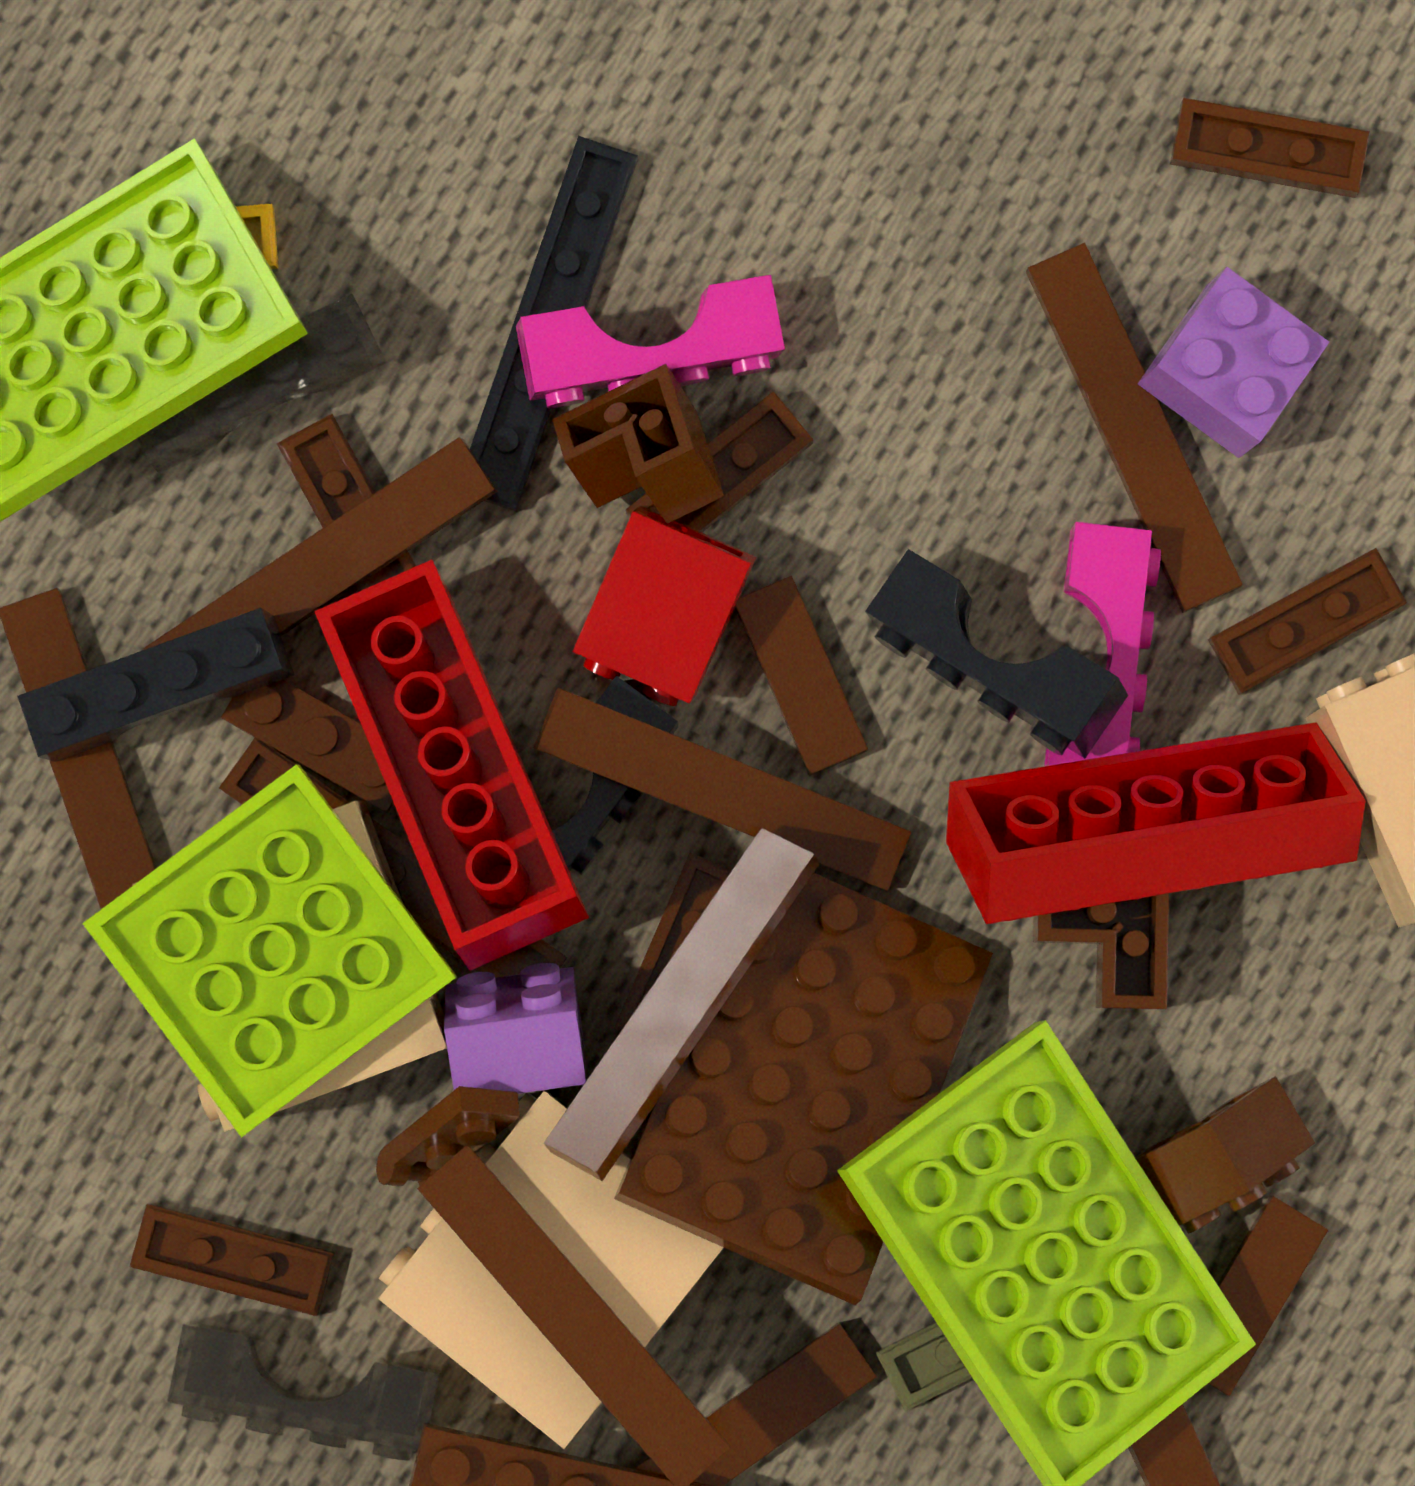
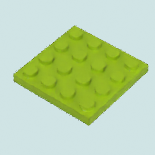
[82,764,457,1138]

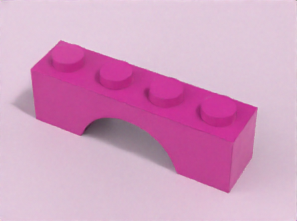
[516,275,785,408]
[1044,522,1161,766]

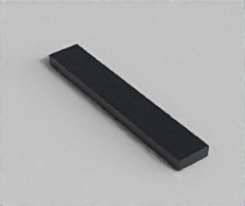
[470,136,638,512]

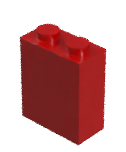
[572,506,756,706]

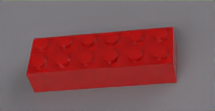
[314,559,589,971]
[946,722,1366,924]

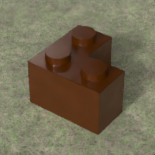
[552,364,724,524]
[1033,893,1169,1010]
[1135,1076,1315,1234]

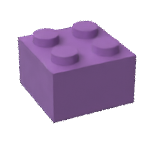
[1138,267,1329,458]
[444,963,586,1094]

